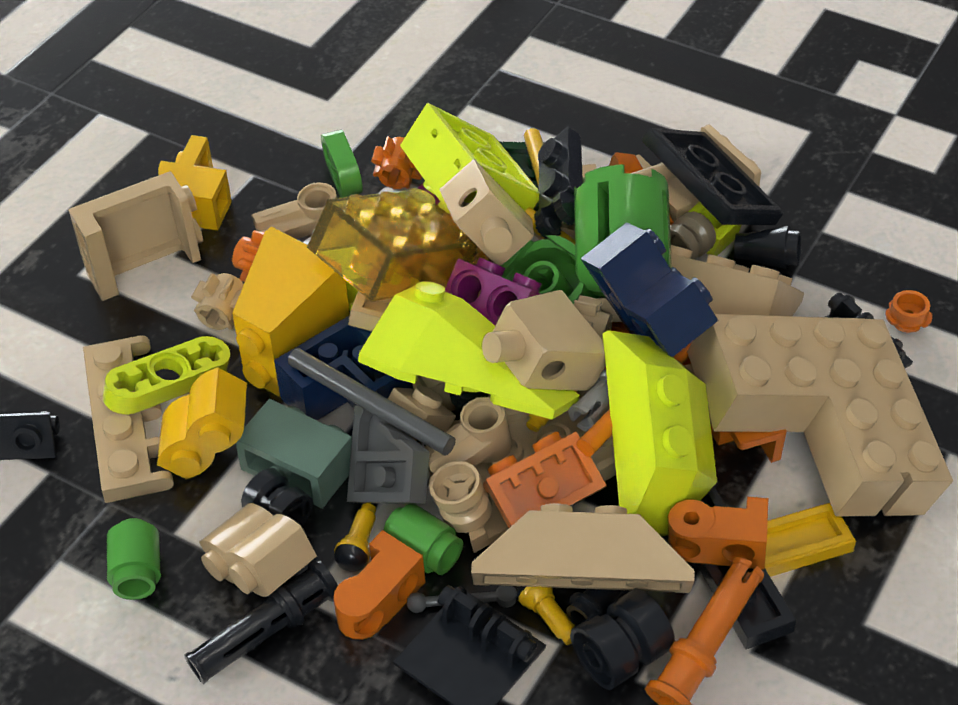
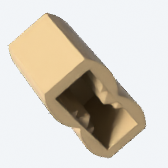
[199,503,317,597]

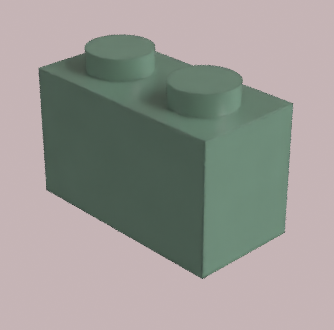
[236,399,352,509]

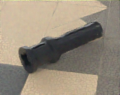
[184,558,338,684]

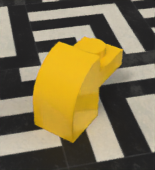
[158,135,232,231]

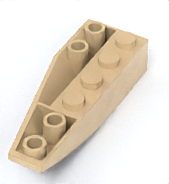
[534,221,804,316]

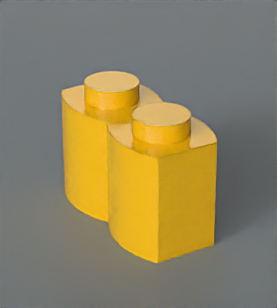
[157,368,247,479]

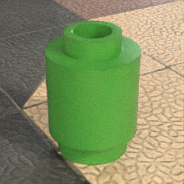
[384,504,463,575]
[107,518,161,600]

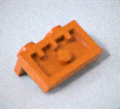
[483,431,607,528]

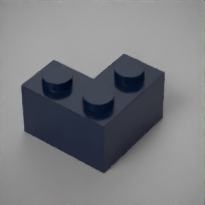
[580,222,719,357]
[274,315,413,420]

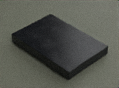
[641,128,784,225]

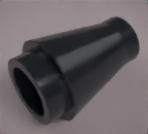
[734,226,801,271]

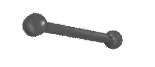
[406,586,517,613]

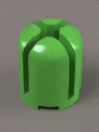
[574,164,671,298]

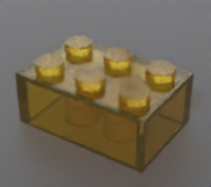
[307,188,478,302]

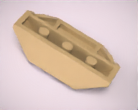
[471,504,694,593]

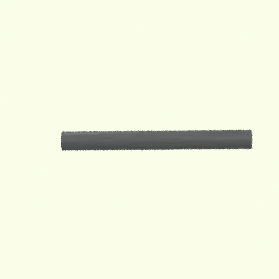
[288,348,456,456]

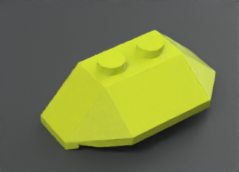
[602,330,717,536]

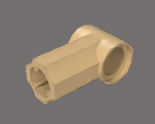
[251,182,341,239]
[424,397,512,484]

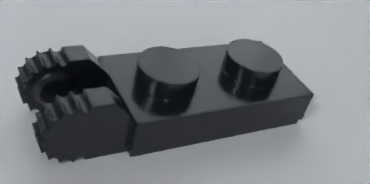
[534,126,583,239]

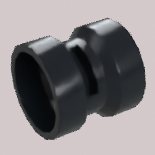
[241,468,313,527]

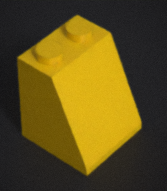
[232,227,350,397]

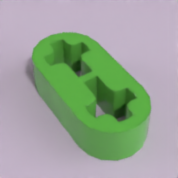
[321,129,363,198]

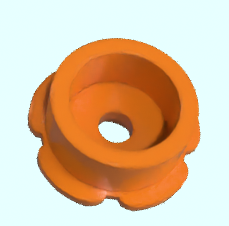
[885,290,932,333]

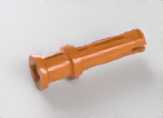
[645,557,765,705]

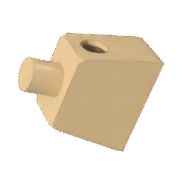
[440,159,534,266]
[482,290,606,391]

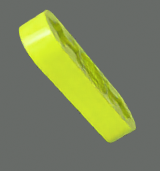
[103,336,230,415]

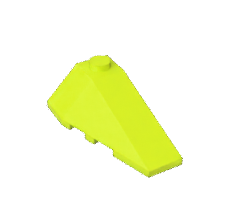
[358,282,580,420]

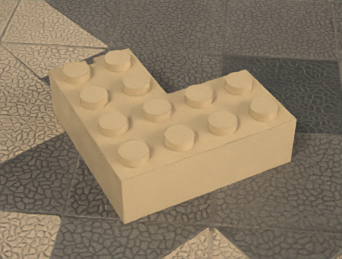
[687,314,953,516]

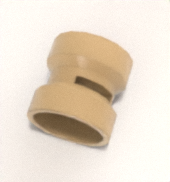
[429,461,492,533]

